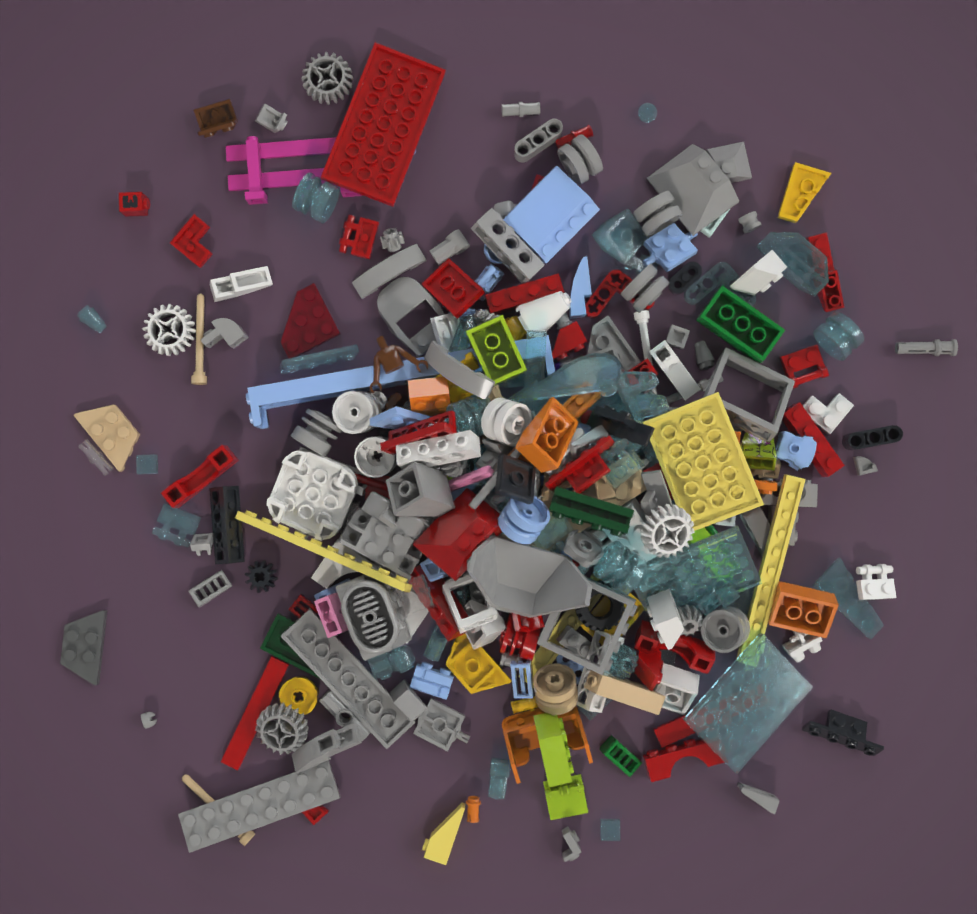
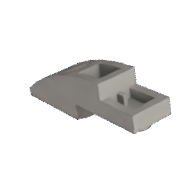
[292,723,362,773]

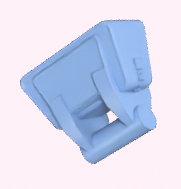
[475,263,504,301]

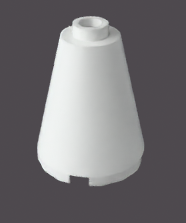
[516,291,572,337]

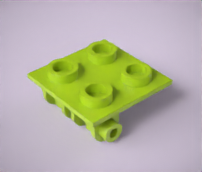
[543,774,588,820]

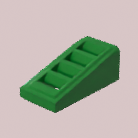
[599,735,642,777]

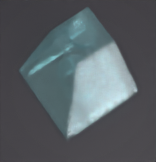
[592,209,648,264]

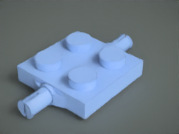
[642,223,698,272]

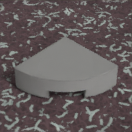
[853,456,878,476]

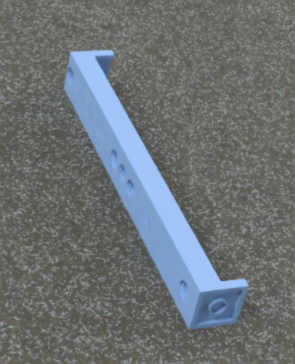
[246,335,555,429]

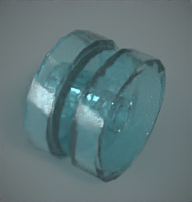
[813,311,864,361]

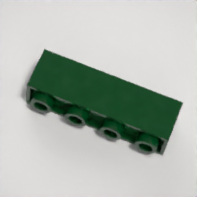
[549,487,634,537]

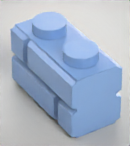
[410,662,454,700]

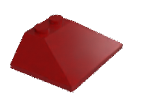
[413,488,502,582]

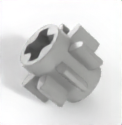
[380,228,405,252]

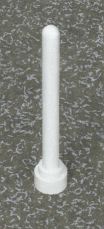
[634,310,658,402]

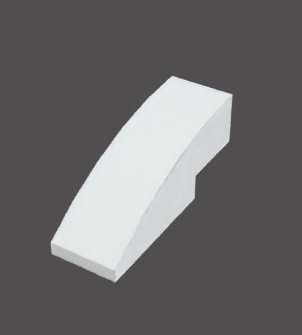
[209,266,273,302]

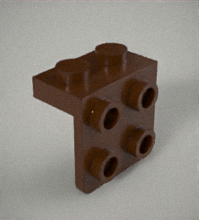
[193,99,238,138]

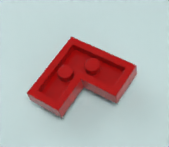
[170,214,212,268]

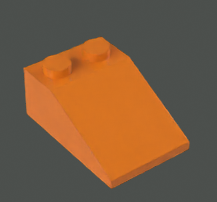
[408,377,451,417]
[515,397,579,473]

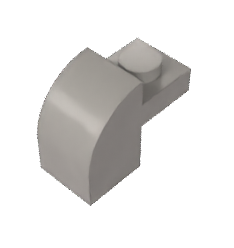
[201,318,249,349]

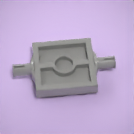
[413,698,470,752]

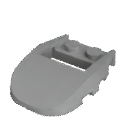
[377,277,445,358]

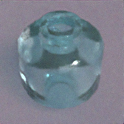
[387,645,416,674]

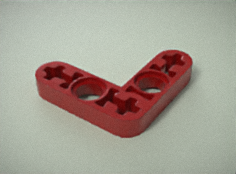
[585,269,655,318]

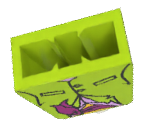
[741,432,777,471]

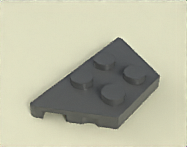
[60,610,108,685]

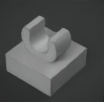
[190,533,213,556]

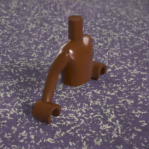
[370,336,428,394]

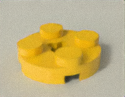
[279,676,319,715]

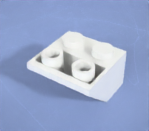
[646,589,684,650]

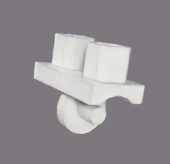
[782,631,823,662]

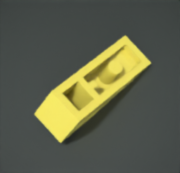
[422,803,465,865]

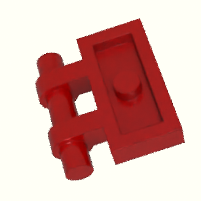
[339,215,379,260]

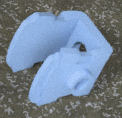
[775,431,817,471]

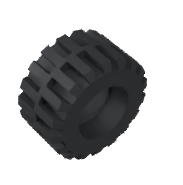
[575,580,625,631]

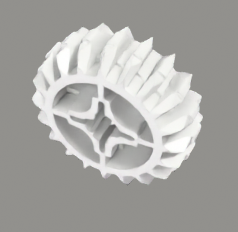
[143,304,196,356]
[640,504,695,558]

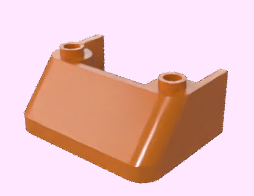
[502,705,593,784]

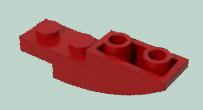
[806,232,845,312]

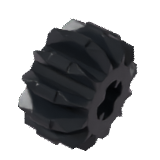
[245,560,278,593]

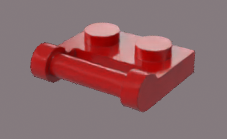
[780,344,829,389]

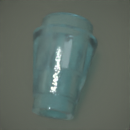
[77,305,107,333]

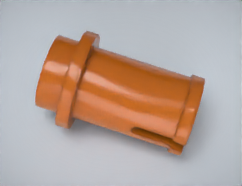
[466,796,481,823]

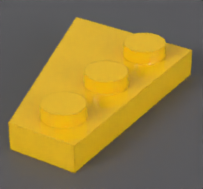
[777,162,831,223]

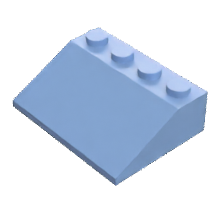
[503,166,600,263]

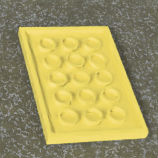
[643,392,764,531]

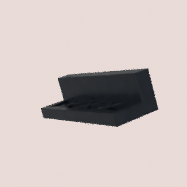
[209,486,245,564]

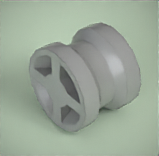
[738,211,762,234]

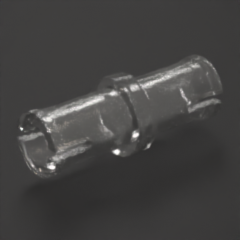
[78,439,114,476]

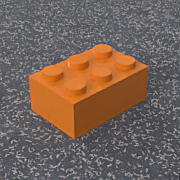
[768,581,839,638]

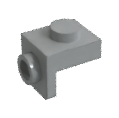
[255,104,287,133]
[562,826,581,862]

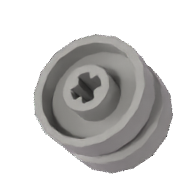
[557,134,603,185]
[633,191,683,237]
[621,264,670,313]
[701,606,750,653]

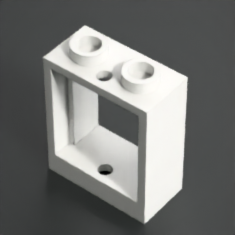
[442,572,497,634]

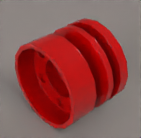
[499,613,541,661]

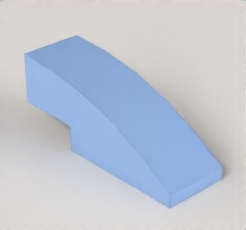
[569,256,592,319]

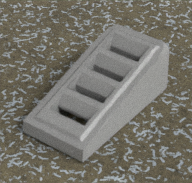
[570,425,608,460]
[188,570,232,608]
[737,783,779,814]

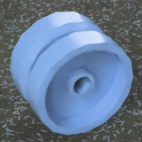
[498,496,550,544]

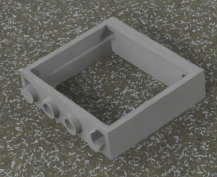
[703,348,795,443]
[537,576,638,675]

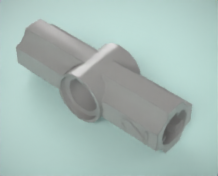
[319,690,371,741]

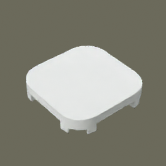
[266,449,358,541]

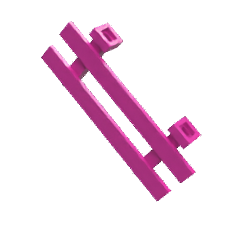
[226,136,362,205]

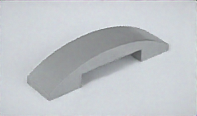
[352,244,427,299]
[424,341,495,399]

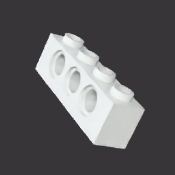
[396,430,481,469]

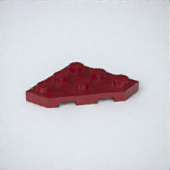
[280,283,341,360]

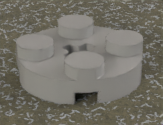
[563,530,604,568]

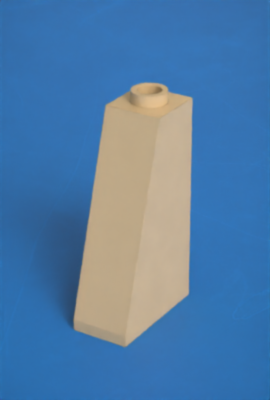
[584,670,666,715]

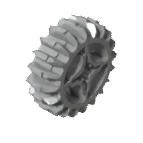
[302,52,353,105]
[255,702,309,755]

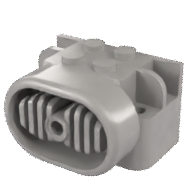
[339,492,430,580]
[336,567,412,661]

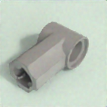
[430,229,470,265]

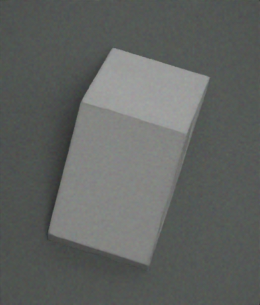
[390,679,427,721]

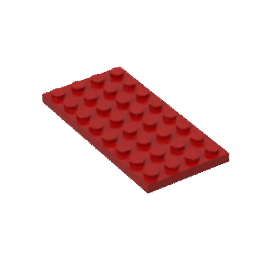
[321,42,446,207]

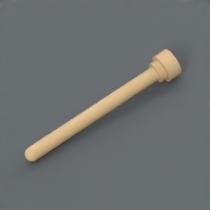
[191,294,207,385]
[182,774,255,846]

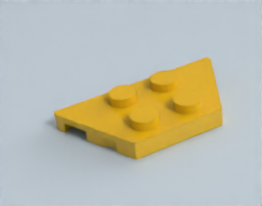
[445,634,512,694]

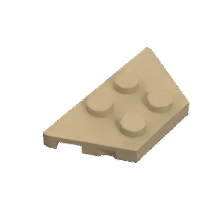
[73,405,140,472]

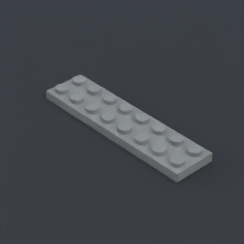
[281,609,415,749]
[178,760,341,853]

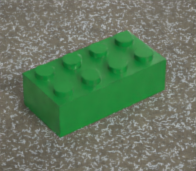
[696,286,785,363]

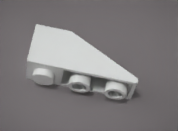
[649,340,701,401]

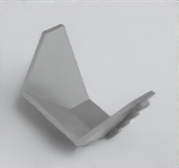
[467,535,592,618]

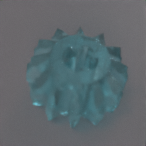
[609,644,639,680]

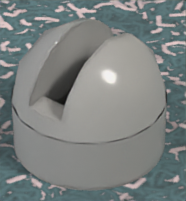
[141,712,157,729]

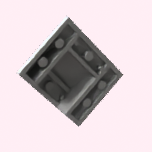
[647,144,739,236]

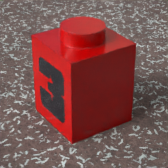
[119,192,150,217]

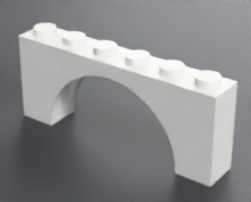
[311,539,429,644]

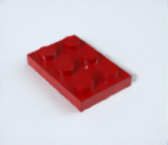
[422,258,485,319]

